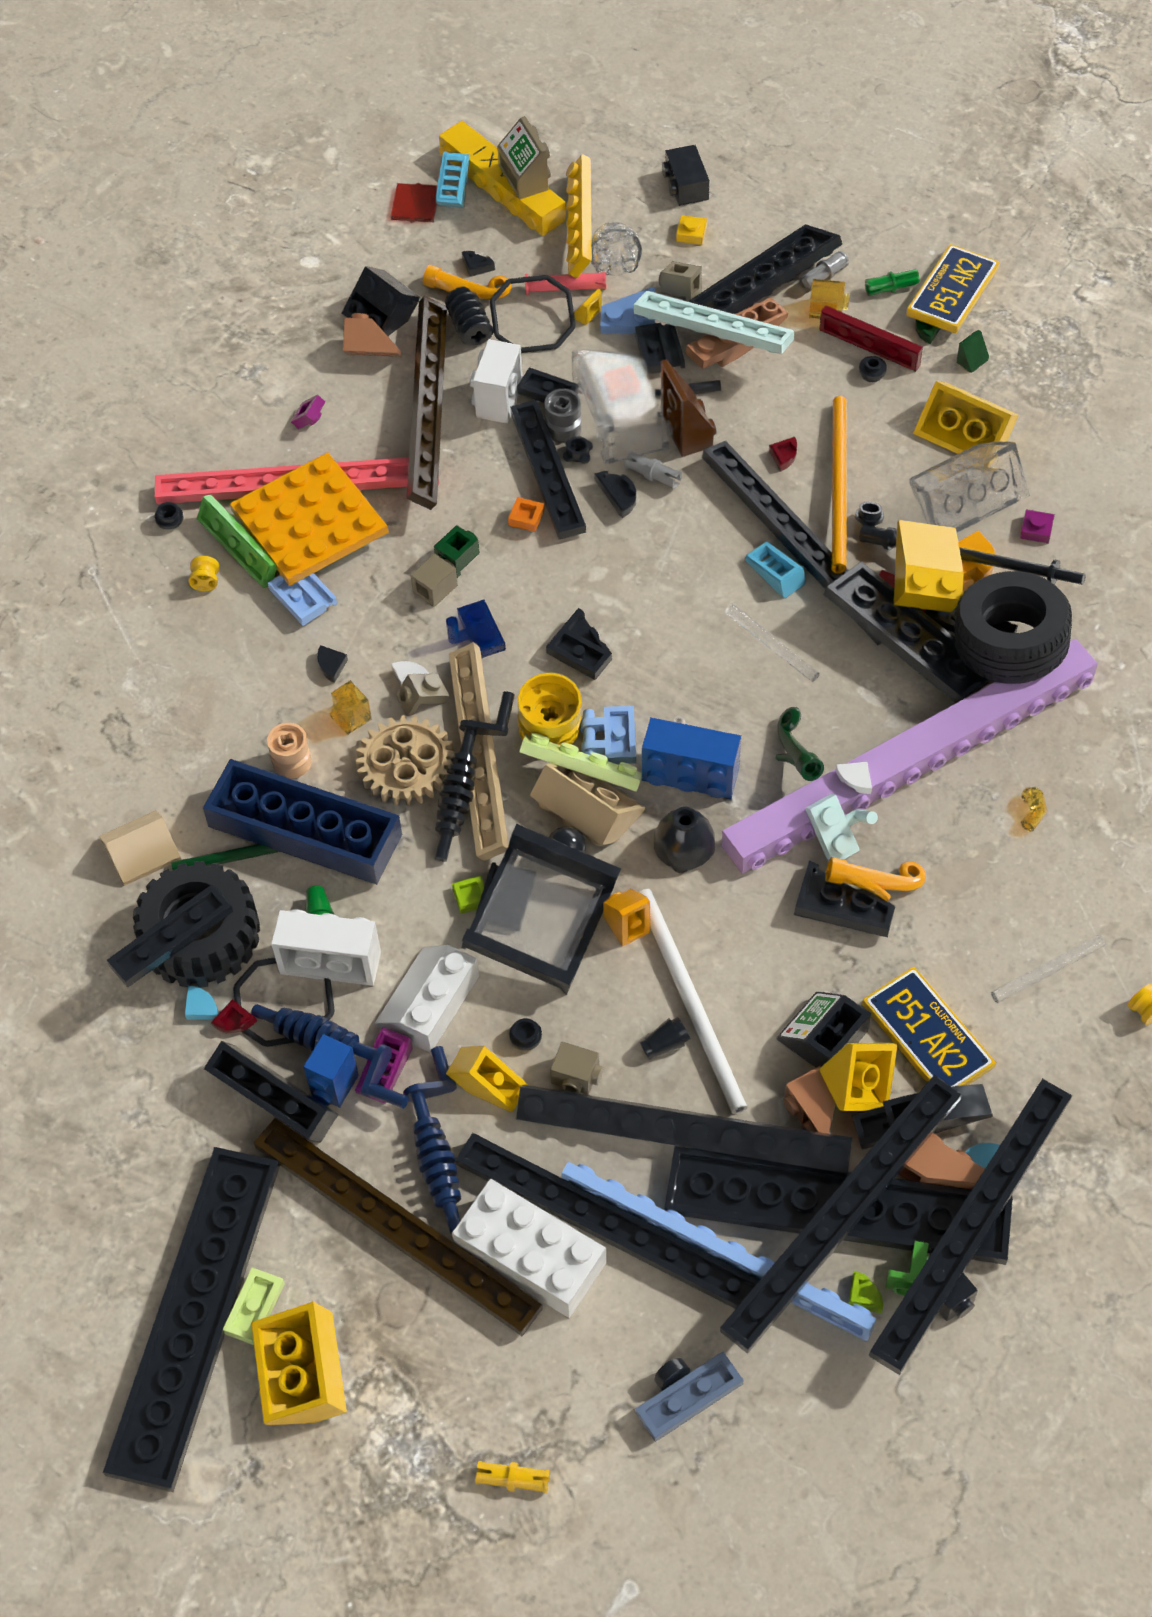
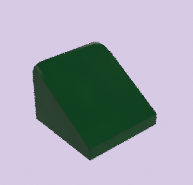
[956,330,989,373]

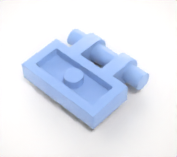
[580,706,636,764]

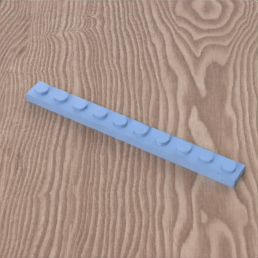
[562,1162,876,1342]

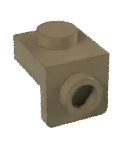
[397,673,449,715]

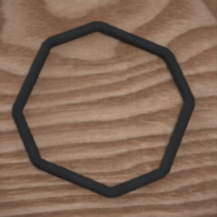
[490,275,576,353]
[233,958,335,1047]

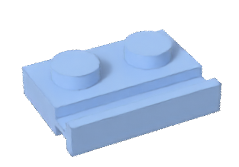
[268,573,337,626]

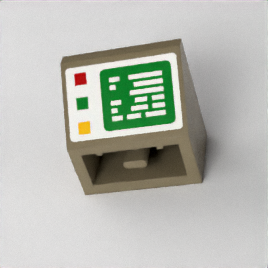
[497,116,551,200]

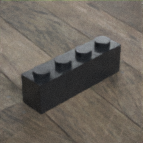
[204,1041,339,1143]

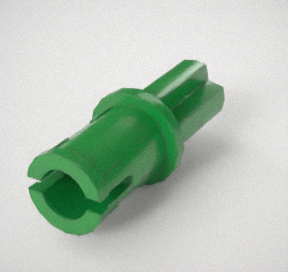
[865,269,920,296]

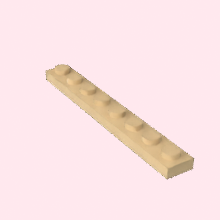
[449,642,509,861]

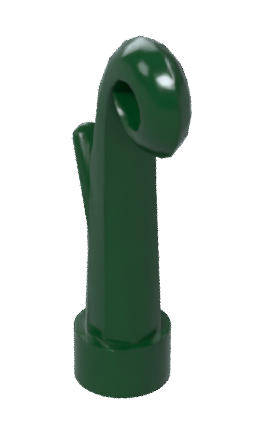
[776,707,824,781]

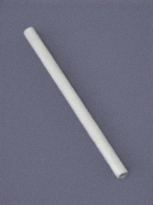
[639,889,747,1114]

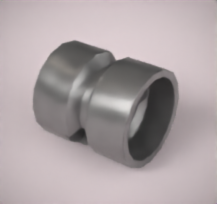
[545,389,582,442]

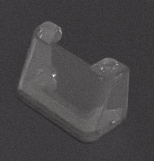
[572,349,673,465]

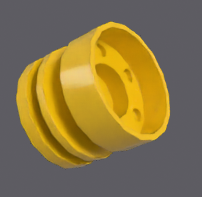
[518,673,582,745]

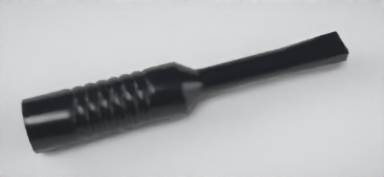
[654,380,721,396]

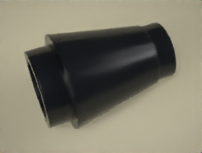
[640,1017,691,1059]

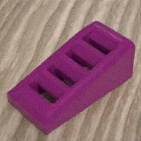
[355,1028,413,1104]

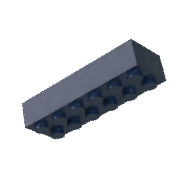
[203,759,402,885]

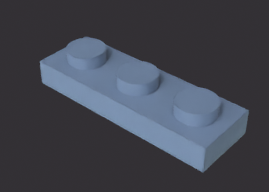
[635,1352,744,1442]

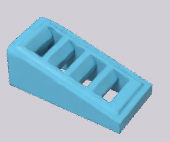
[436,152,470,208]
[745,542,806,598]

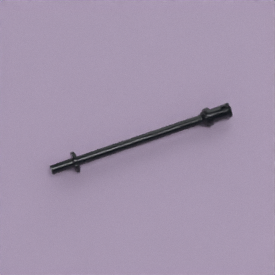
[859,524,1086,585]

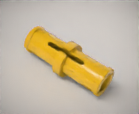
[475,1461,550,1493]

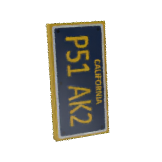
[906,244,999,334]
[862,966,996,1087]

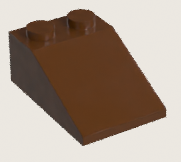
[661,359,717,457]

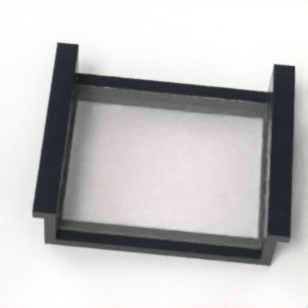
[461,824,621,995]

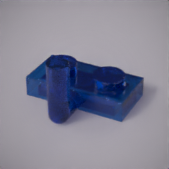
[446,599,506,658]

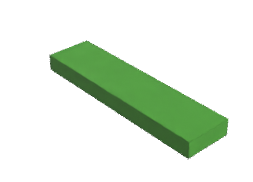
[197,495,277,588]

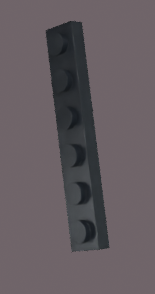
[510,400,586,540]

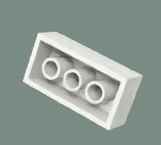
[452,1179,606,1318]

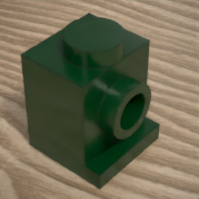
[434,525,480,578]

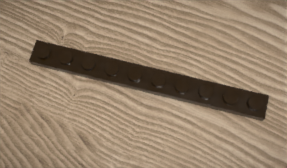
[407,295,447,510]
[254,1118,543,1336]

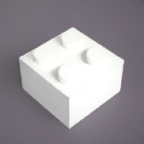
[470,339,523,424]

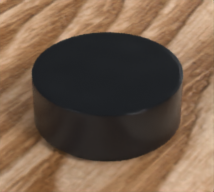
[654,1358,690,1391]

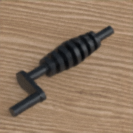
[435,691,515,862]

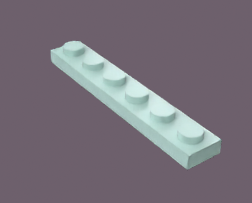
[634,291,794,354]

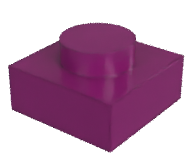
[291,394,325,429]
[1020,509,1055,544]

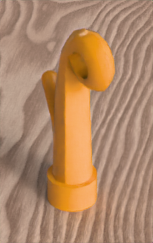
[423,264,512,300]
[825,857,926,901]

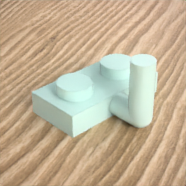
[805,794,878,861]

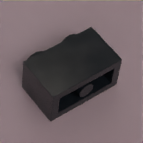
[662,144,710,206]

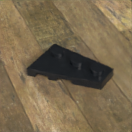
[794,860,895,938]

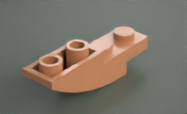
[685,297,788,369]

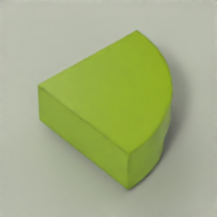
[848,1271,883,1313]

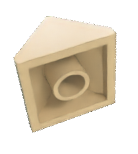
[99,810,181,886]

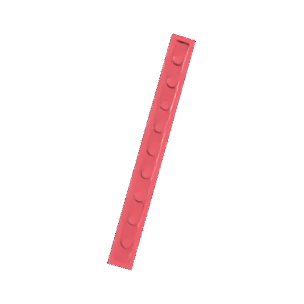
[155,457,439,504]

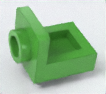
[885,1241,930,1296]

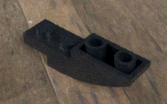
[852,1084,993,1150]

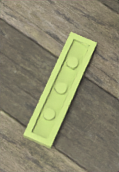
[519,733,642,792]

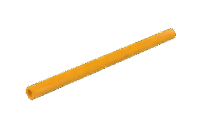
[832,396,847,573]

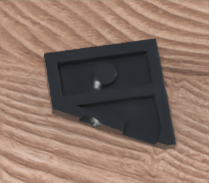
[546,608,612,680]

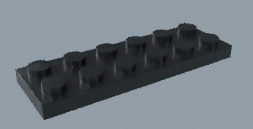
[687,224,843,314]
[823,562,991,703]

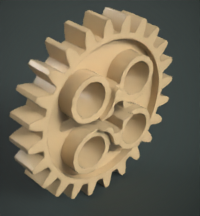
[356,715,455,806]

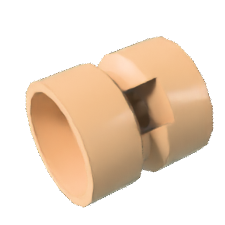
[267,723,312,779]

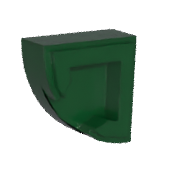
[915,319,941,344]

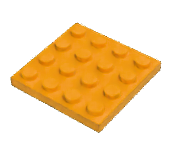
[230,452,389,586]

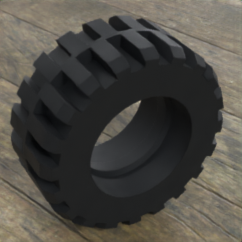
[133,862,260,988]

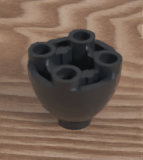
[654,807,715,873]

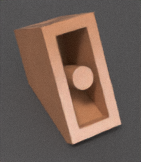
[343,313,401,357]

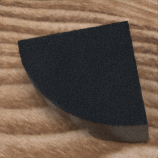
[461,251,495,277]
[317,645,348,683]

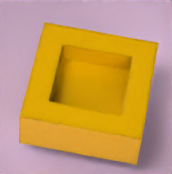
[676,215,707,245]

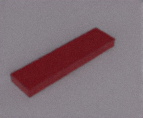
[819,305,923,372]

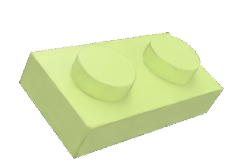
[223,1267,285,1345]

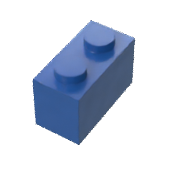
[303,1034,359,1108]

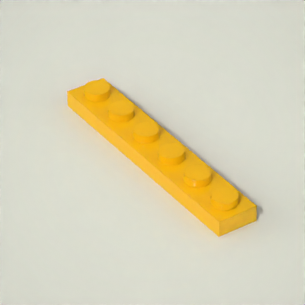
[566,154,592,278]

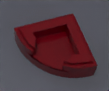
[769,437,797,472]
[211,999,257,1033]

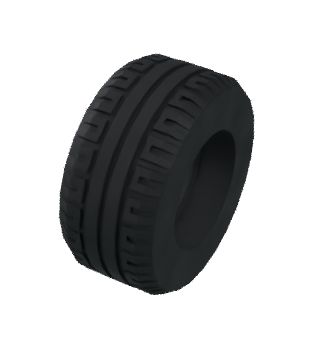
[954,571,1072,684]

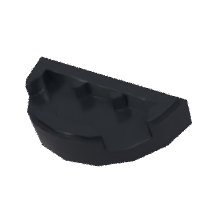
[594,471,636,518]

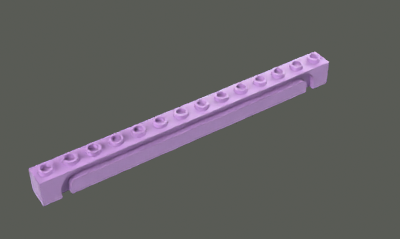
[722,638,1098,874]

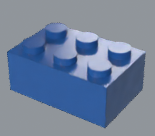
[642,717,742,799]

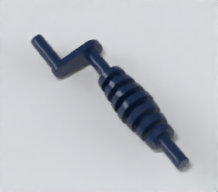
[251,1004,409,1109]
[403,1046,461,1234]

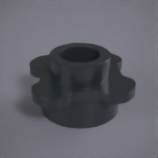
[563,436,593,464]

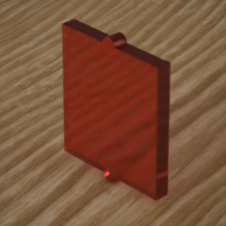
[391,183,438,223]

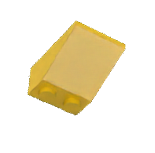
[894,520,964,613]

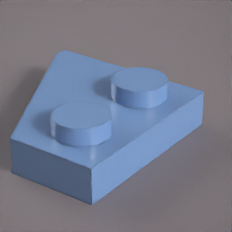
[600,287,655,334]

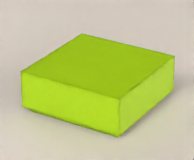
[451,875,485,914]

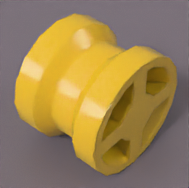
[188,556,219,592]
[1127,984,1152,1025]

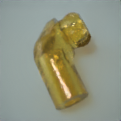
[1021,786,1047,832]

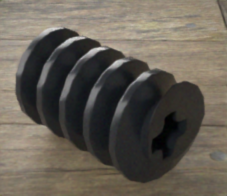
[445,286,494,346]

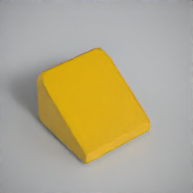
[574,289,602,325]

